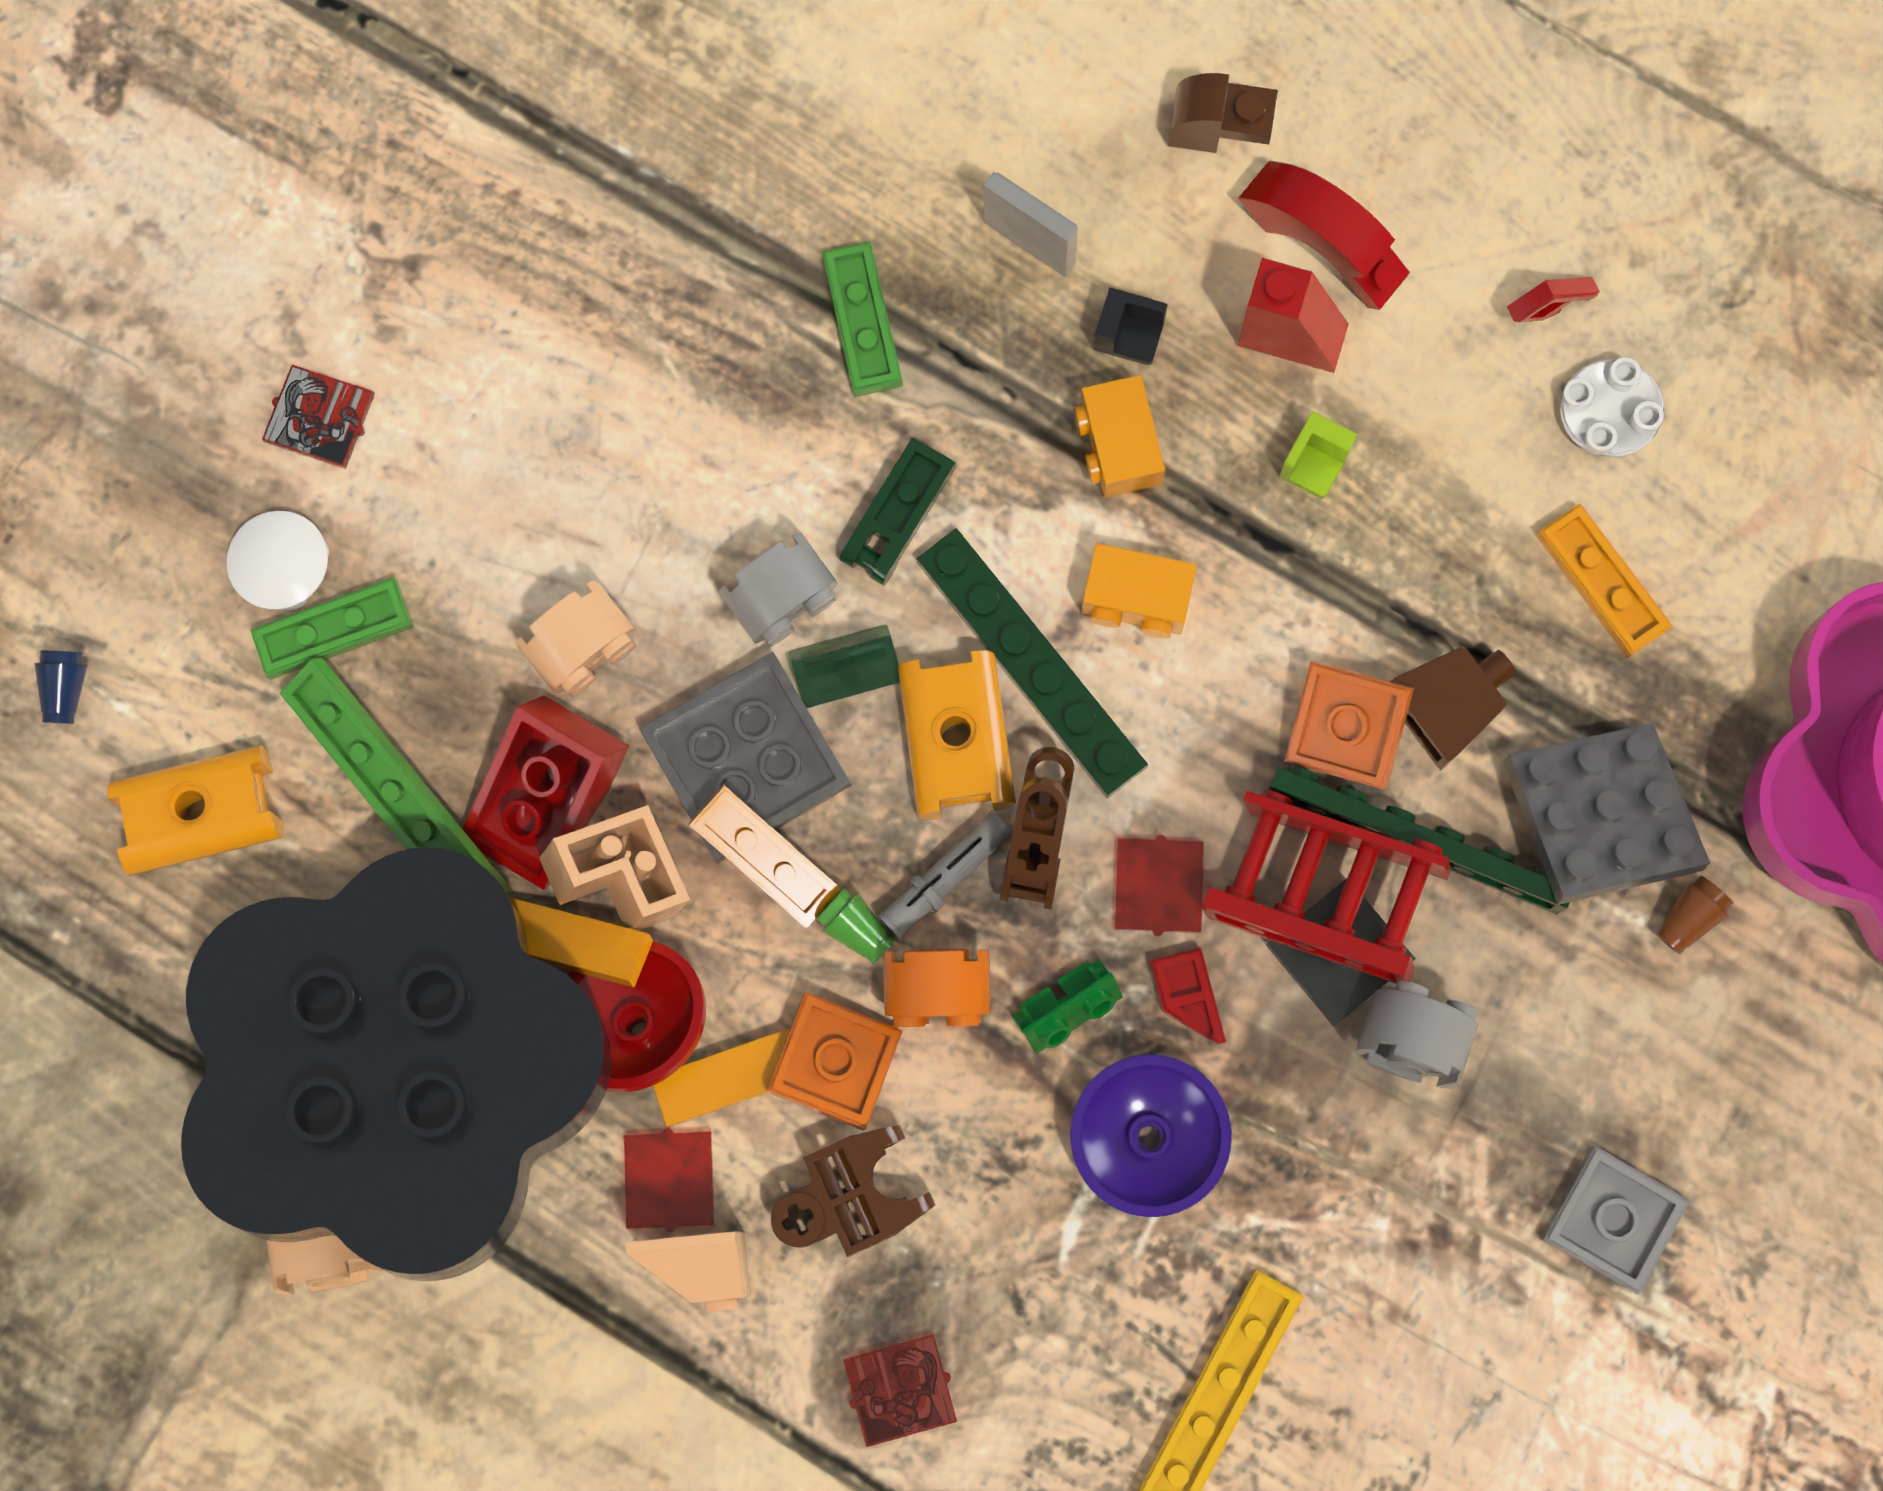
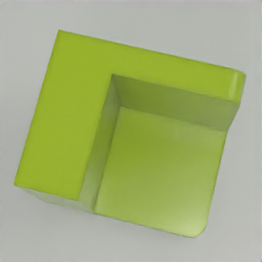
[1279,411,1358,499]

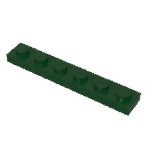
[916,528,1148,799]
[1268,765,1570,915]

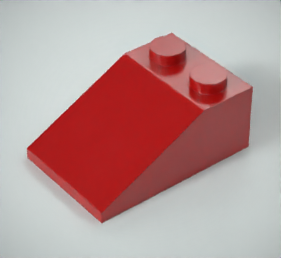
[462,695,629,890]

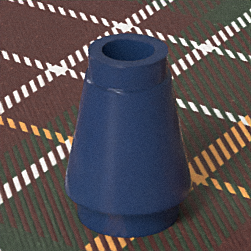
[34,650,88,724]

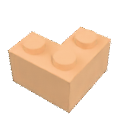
[539,805,690,931]

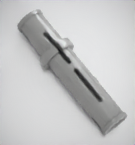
[877,810,1013,941]

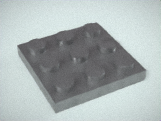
[639,652,852,864]
[1503,723,1710,905]

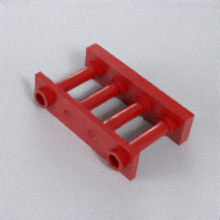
[1202,790,1451,984]

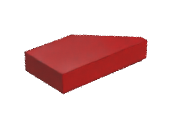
[1507,277,1600,323]
[1149,947,1226,1045]

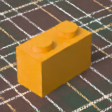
[1074,375,1166,498]
[1081,543,1197,638]

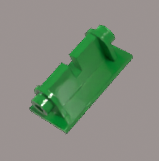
[1011,959,1123,1054]

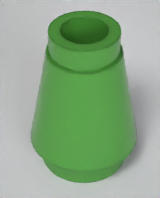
[816,888,894,964]

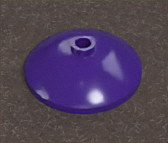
[1070,1055,1232,1217]

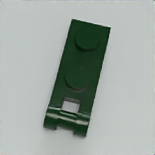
[840,438,956,586]

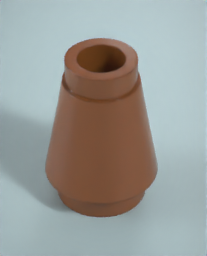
[1656,875,1734,955]

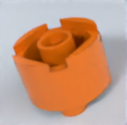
[884,949,991,1027]

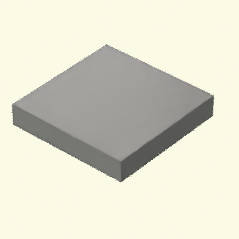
[983,172,1078,277]
[1541,1146,1690,1295]

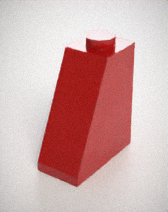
[1237,258,1349,373]

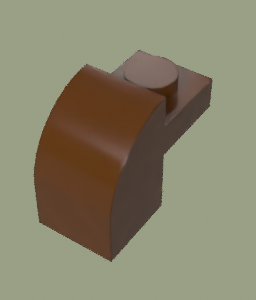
[1167,73,1278,153]

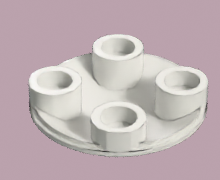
[1560,357,1664,457]
[227,511,329,611]

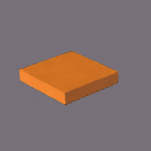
[1285,661,1414,790]
[766,992,903,1131]

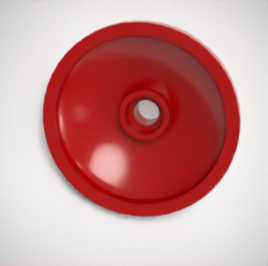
[567,942,706,1093]

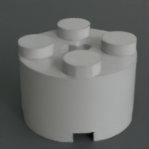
[718,532,838,648]
[1355,980,1478,1089]

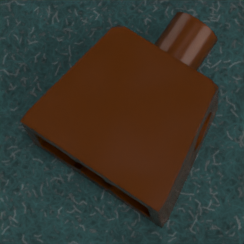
[1391,647,1516,771]

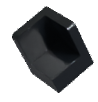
[1094,287,1168,365]

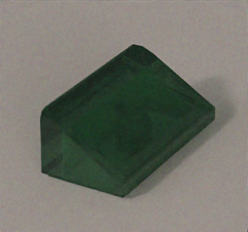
[789,625,900,708]

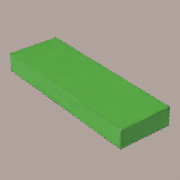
[822,241,903,397]
[250,577,414,680]

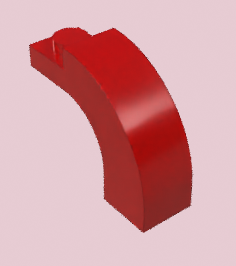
[1238,161,1410,310]

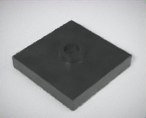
[1266,879,1416,1027]

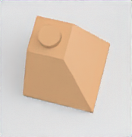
[625,1231,750,1312]

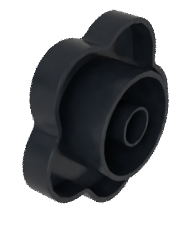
[181,847,612,1281]

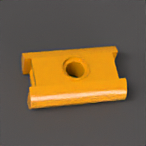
[898,651,1016,820]
[107,745,283,876]

